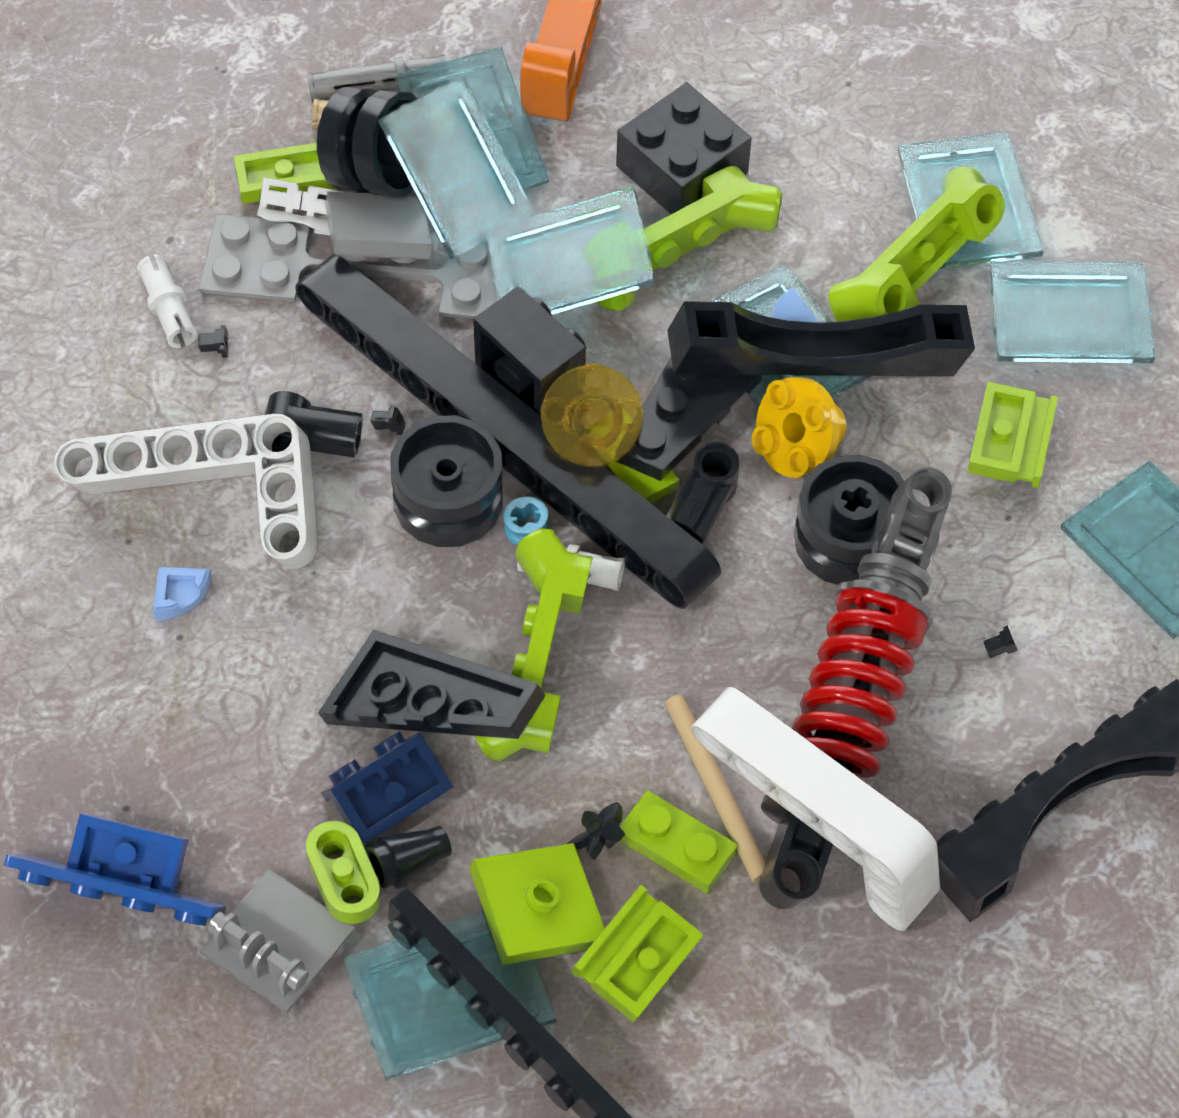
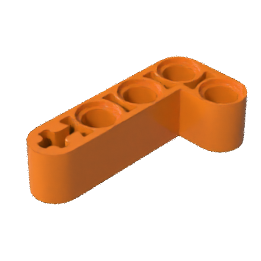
[520,0,602,122]

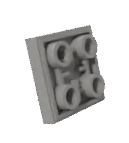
[326,191,432,263]

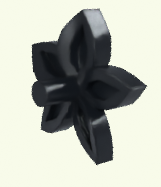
[567,802,626,861]

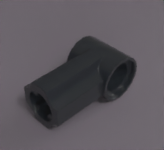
[264,391,363,458]
[666,442,740,545]

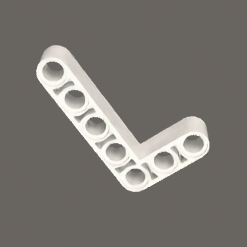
[54,414,318,569]
[691,687,940,931]

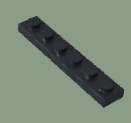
[388,886,632,1118]

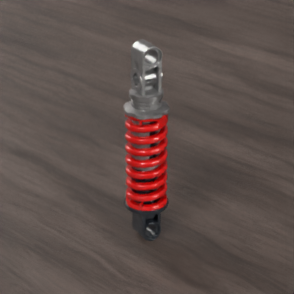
[759,467,952,909]

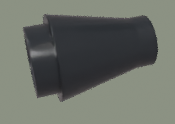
[366,825,452,889]

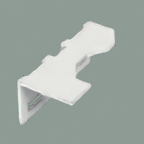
[257,177,342,235]

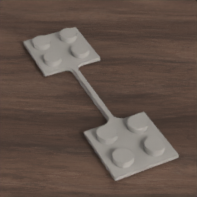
[199,214,547,319]

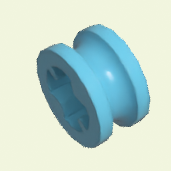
[503,497,549,545]

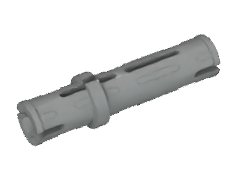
[307,54,449,103]

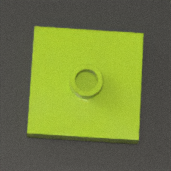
[469,843,605,965]

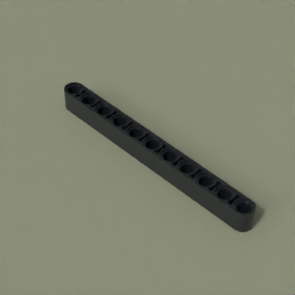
[295,254,721,609]

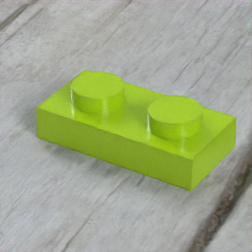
[233,142,335,204]
[620,790,738,895]

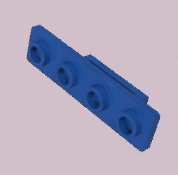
[4,813,226,926]

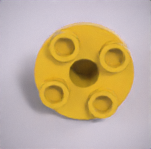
[751,377,847,478]

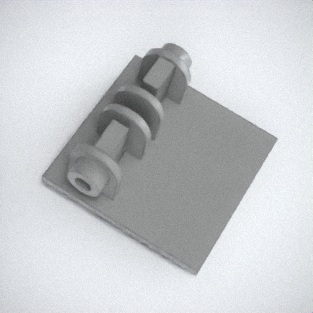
[199,869,355,1013]

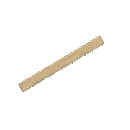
[665,694,766,884]

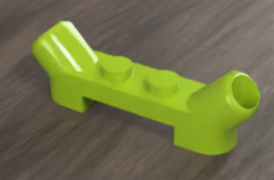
[583,166,782,311]
[828,167,1005,321]
[474,528,593,762]

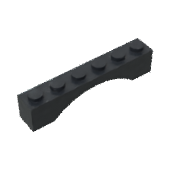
[667,301,975,376]
[936,679,1179,922]

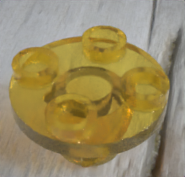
[541,363,643,467]

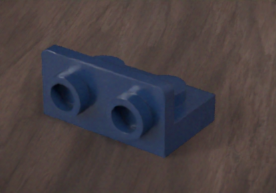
[321,731,453,845]

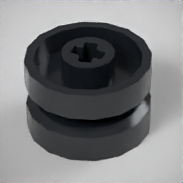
[317,87,431,197]
[390,415,503,547]
[794,455,904,585]

